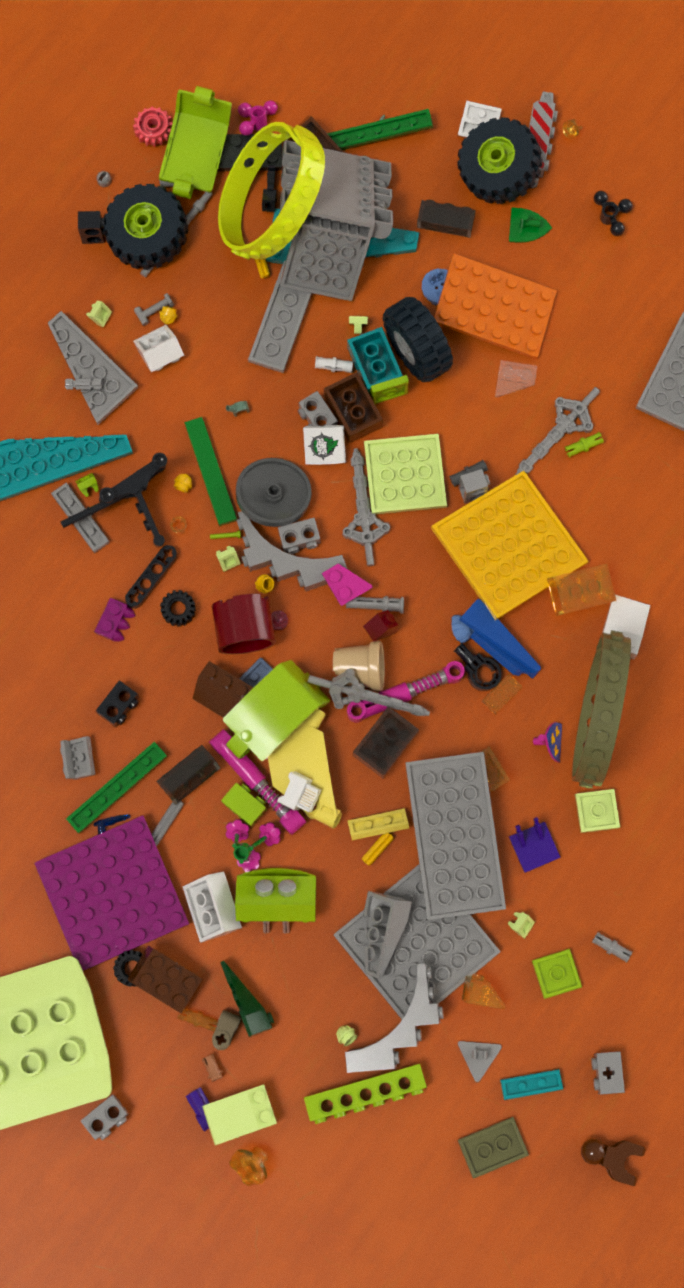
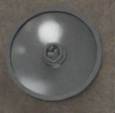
[236,458,312,527]

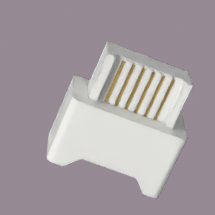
[277,771,321,812]

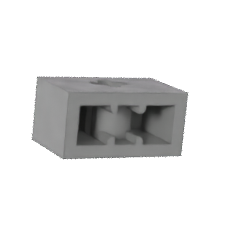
[591,1052,625,1095]

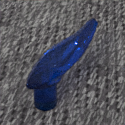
[93,815,130,835]

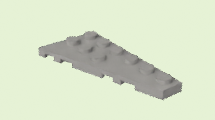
[48,311,138,425]

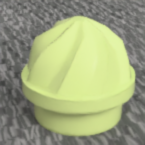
[336,1025,357,1046]

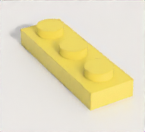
[348,808,409,840]

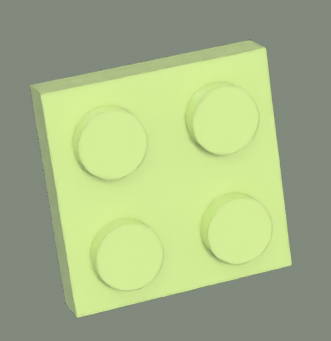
[575,789,620,833]

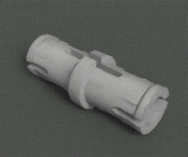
[592,932,632,963]

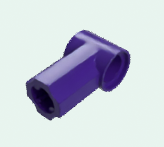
[186,1087,210,1132]

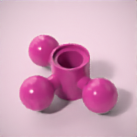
[238,100,278,136]

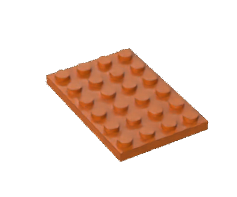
[434,254,557,360]

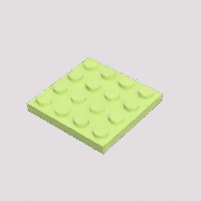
[364,434,447,514]

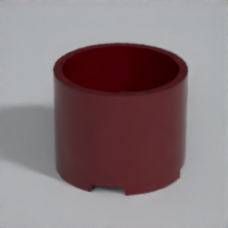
[212,594,276,654]

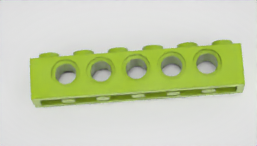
[304,1064,427,1124]

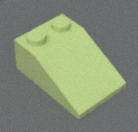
[202,1084,277,1145]

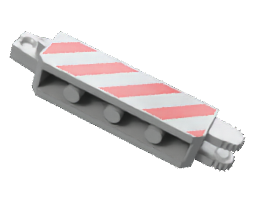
[529,91,558,189]

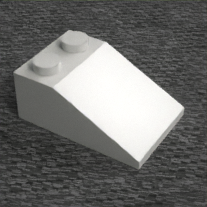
[602,594,650,659]

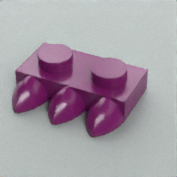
[94,598,136,641]

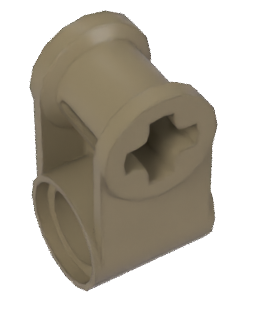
[212,1010,242,1050]

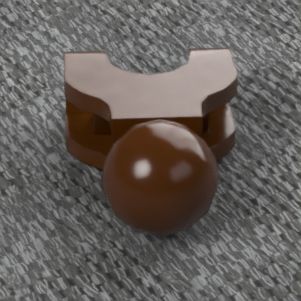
[581,1138,646,1186]

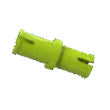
[565,432,604,458]

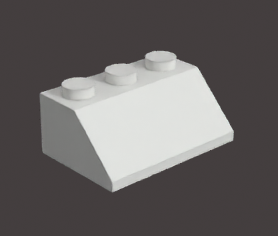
[183,872,242,943]

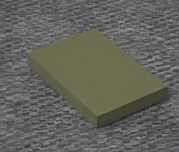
[457,1117,529,1179]

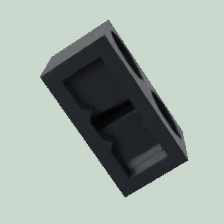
[78,211,105,244]
[96,680,139,727]

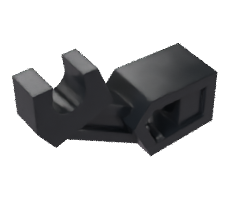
[262,165,277,212]

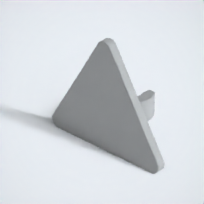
[458,1041,502,1082]

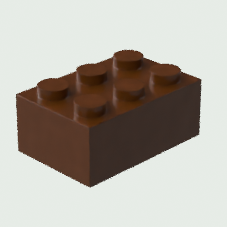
[324,372,383,443]
[127,945,202,1014]

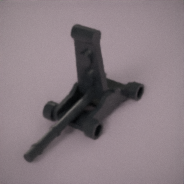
[60,453,167,548]

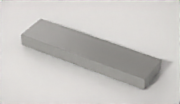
[51,483,110,554]

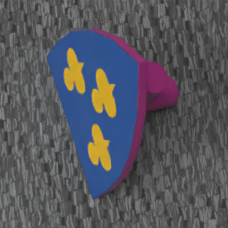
[533,722,562,763]

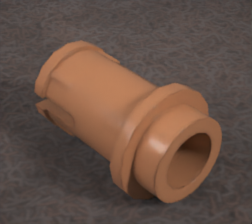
[202,1054,223,1082]

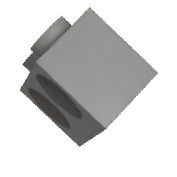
[298,391,338,427]
[458,469,490,504]
[278,518,321,554]
[81,1095,129,1140]

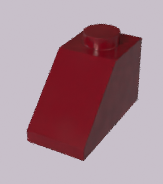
[363,610,399,641]

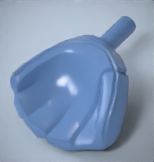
[451,615,474,643]

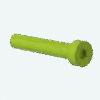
[210,530,241,539]

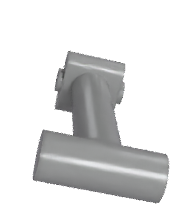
[134,293,174,326]

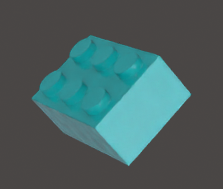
[347,327,403,395]

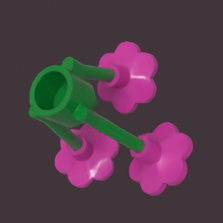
[225,819,281,872]

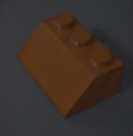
[193,661,254,718]

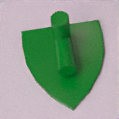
[509,207,552,243]

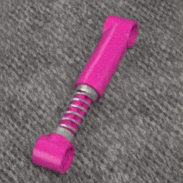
[347,661,465,723]
[209,729,306,835]

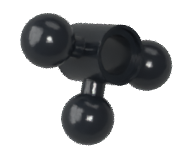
[593,191,633,236]

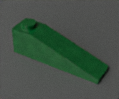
[220,961,275,1038]

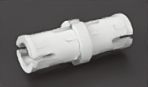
[315,356,353,373]

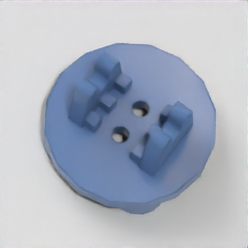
[421,269,448,305]

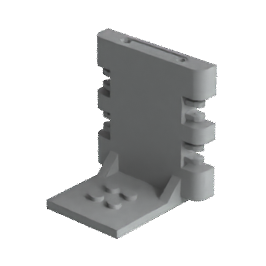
[280,140,393,301]

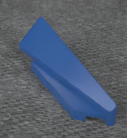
[459,599,541,679]

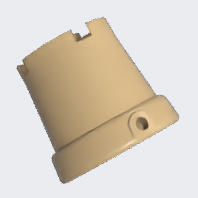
[333,641,385,692]

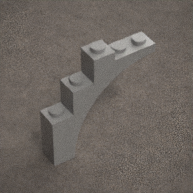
[236,511,347,591]
[345,963,444,1073]

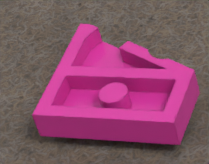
[321,564,373,606]

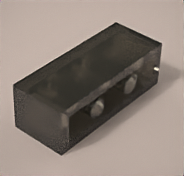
[417,200,476,238]
[156,745,221,805]

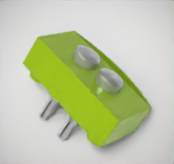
[235,868,316,934]

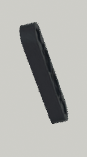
[125,545,177,609]

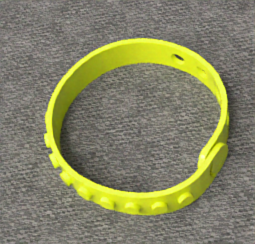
[218,122,325,260]

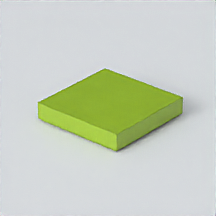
[370,375,409,404]
[532,949,582,999]

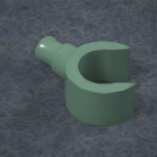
[226,401,250,417]

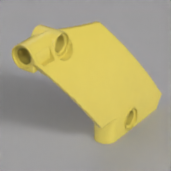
[268,709,342,829]

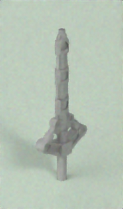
[515,387,600,475]
[343,448,390,567]
[308,669,430,716]

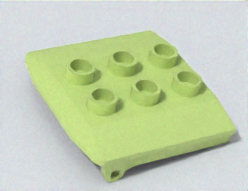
[0,956,112,1130]

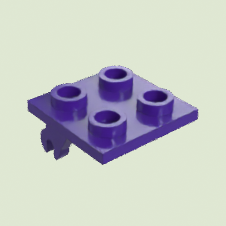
[509,817,561,873]

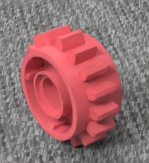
[133,106,173,147]

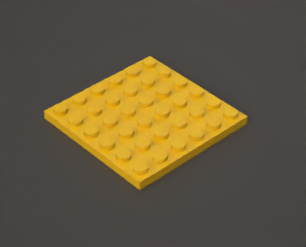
[431,471,589,621]

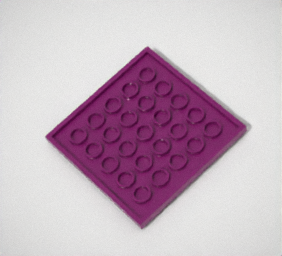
[34,815,189,971]

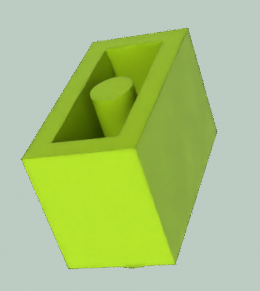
[221,783,267,828]

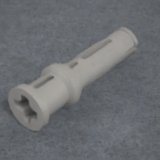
[346,596,404,614]

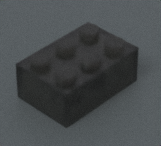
[353,706,419,779]

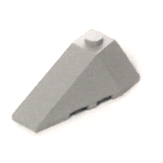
[364,891,412,979]

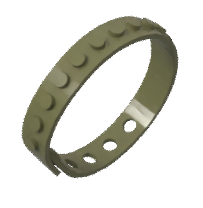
[572,630,631,788]

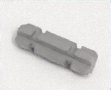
[65,378,102,390]

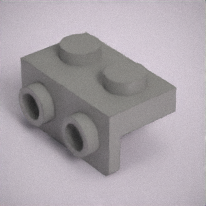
[60,736,96,780]

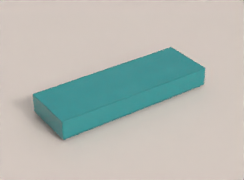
[500,1069,563,1100]

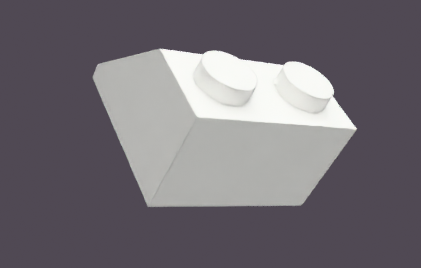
[133,325,184,372]

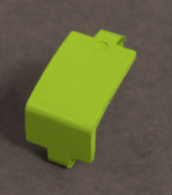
[159,86,232,199]
[223,660,331,761]

